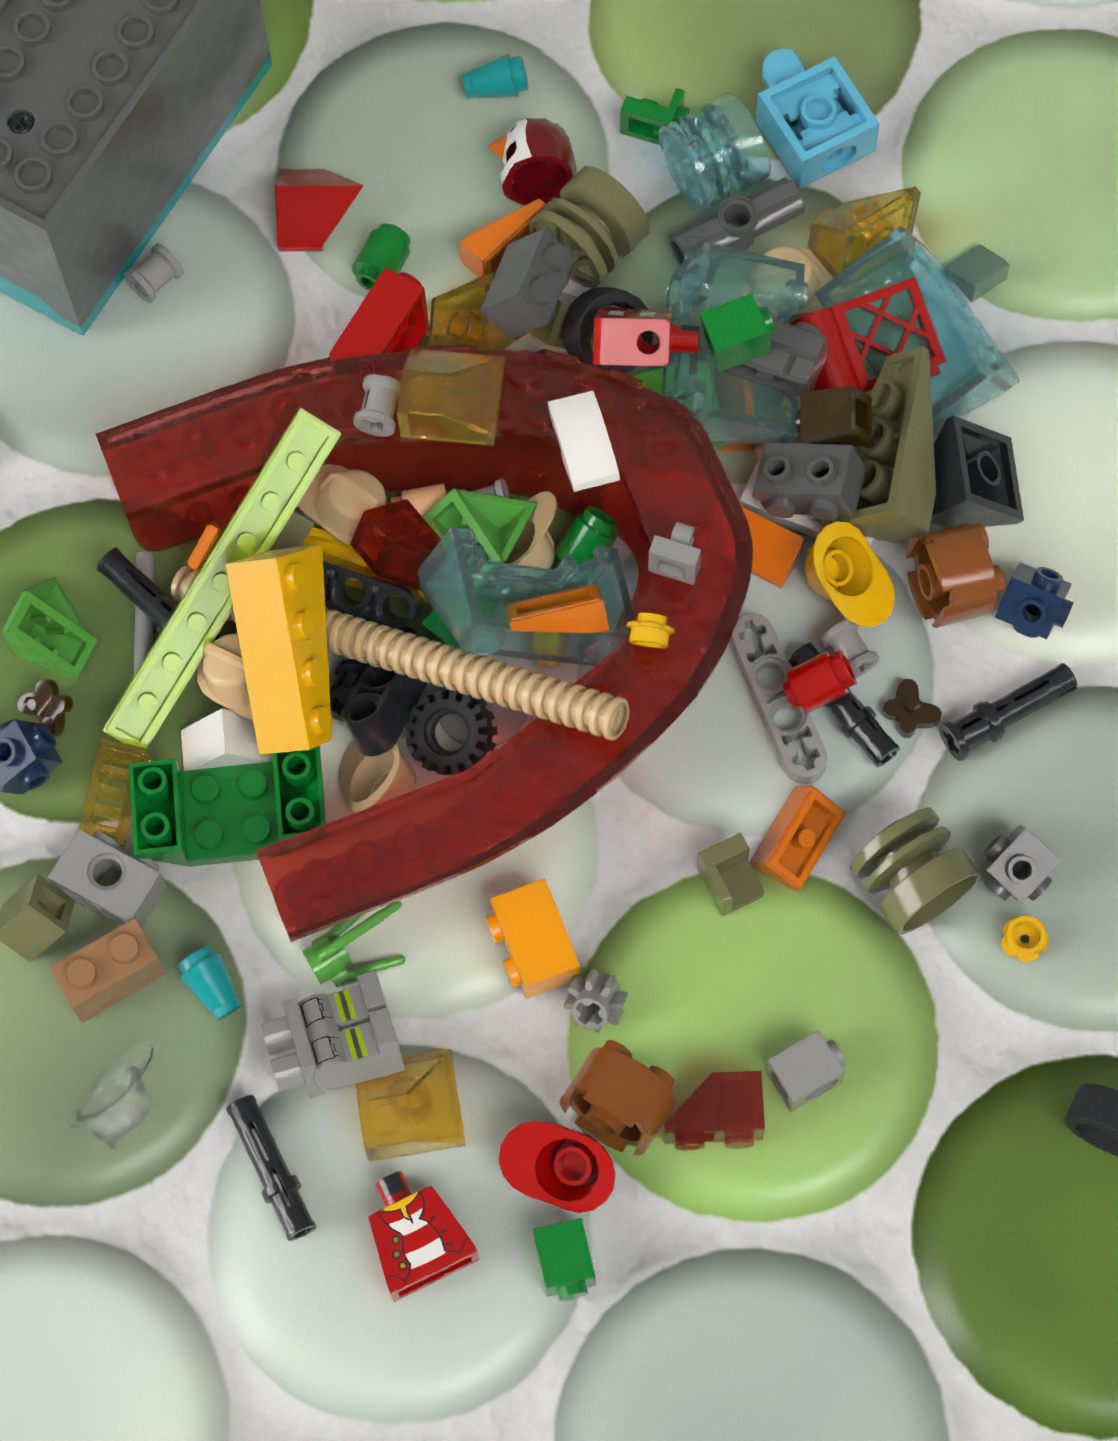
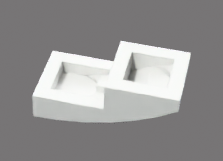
[548,391,620,492]

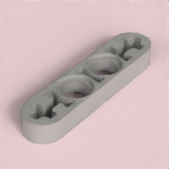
[731,613,827,785]

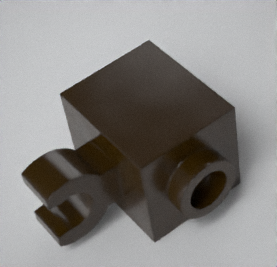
[796,386,872,447]

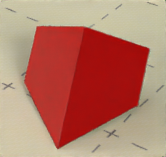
[275,169,364,252]

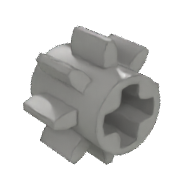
[563,968,628,1032]

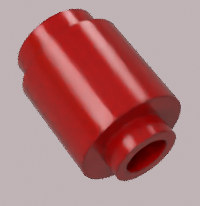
[782,650,857,713]

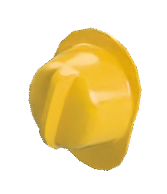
[805,521,895,627]

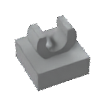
[648,522,701,585]

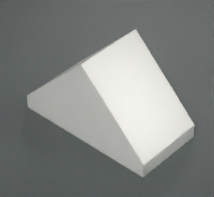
[181,709,273,771]

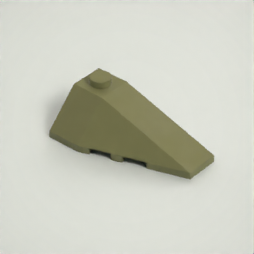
[822,346,936,542]

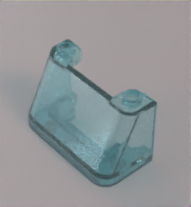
[814,226,1020,432]
[661,242,808,444]
[418,527,639,669]

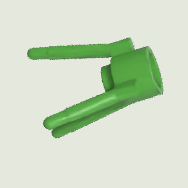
[302,892,405,987]

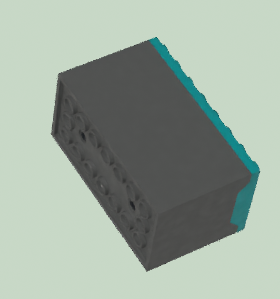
[0,0,272,336]

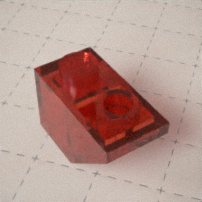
[350,499,461,597]
[664,1071,765,1151]

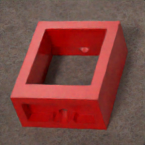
[329,268,430,408]

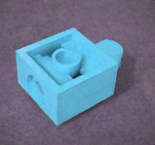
[756,49,880,189]

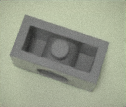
[48,829,167,928]

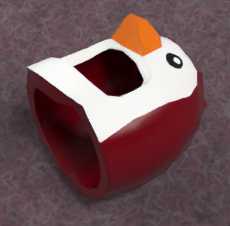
[488,118,577,205]

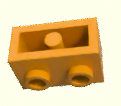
[485,878,581,999]

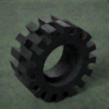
[405,690,498,775]

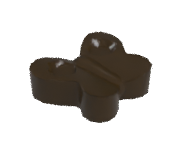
[17,679,73,737]
[882,679,942,738]

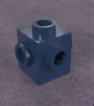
[995,562,1074,640]
[0,719,63,795]

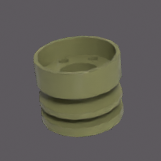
[529,166,649,288]
[850,807,981,935]

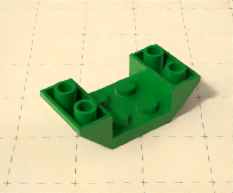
[128,745,328,867]

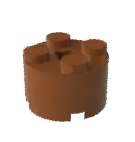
[906,523,1005,628]
[560,1040,676,1155]

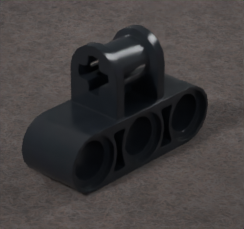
[323,552,424,629]
[330,627,428,757]

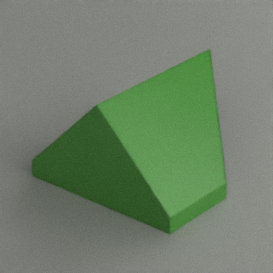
[421,488,538,590]
[2,576,98,679]

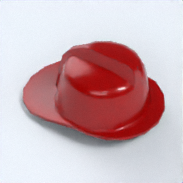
[498,1120,616,1213]

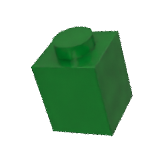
[700,293,776,372]
[533,1218,596,1301]

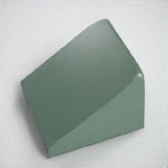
[944,244,1010,303]

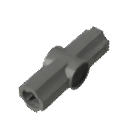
[669,177,805,271]

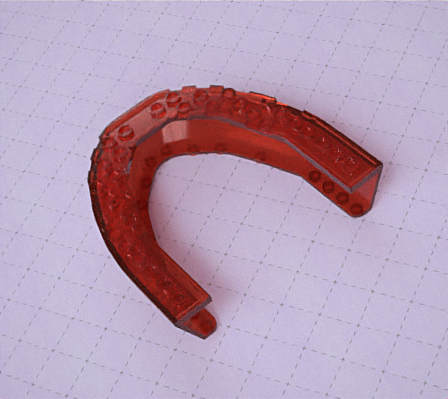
[95,345,753,942]

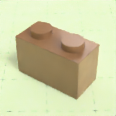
[49,918,166,1022]

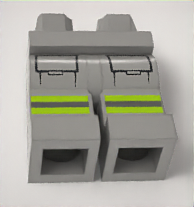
[261,970,405,1098]

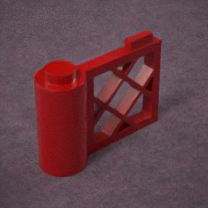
[789,277,947,393]

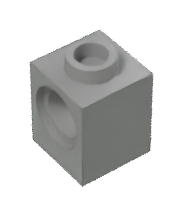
[766,1030,846,1113]

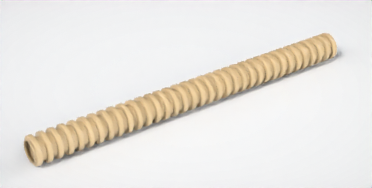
[171,565,629,741]

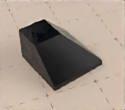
[931,415,1024,528]

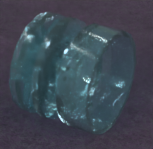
[659,93,771,212]

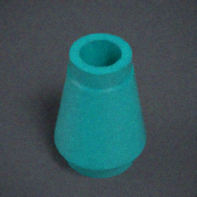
[462,54,529,99]
[177,945,242,1021]

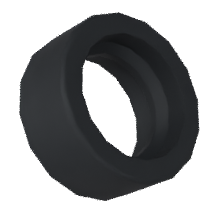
[562,287,653,376]
[1065,1083,1118,1157]

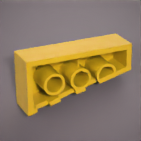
[226,544,332,754]

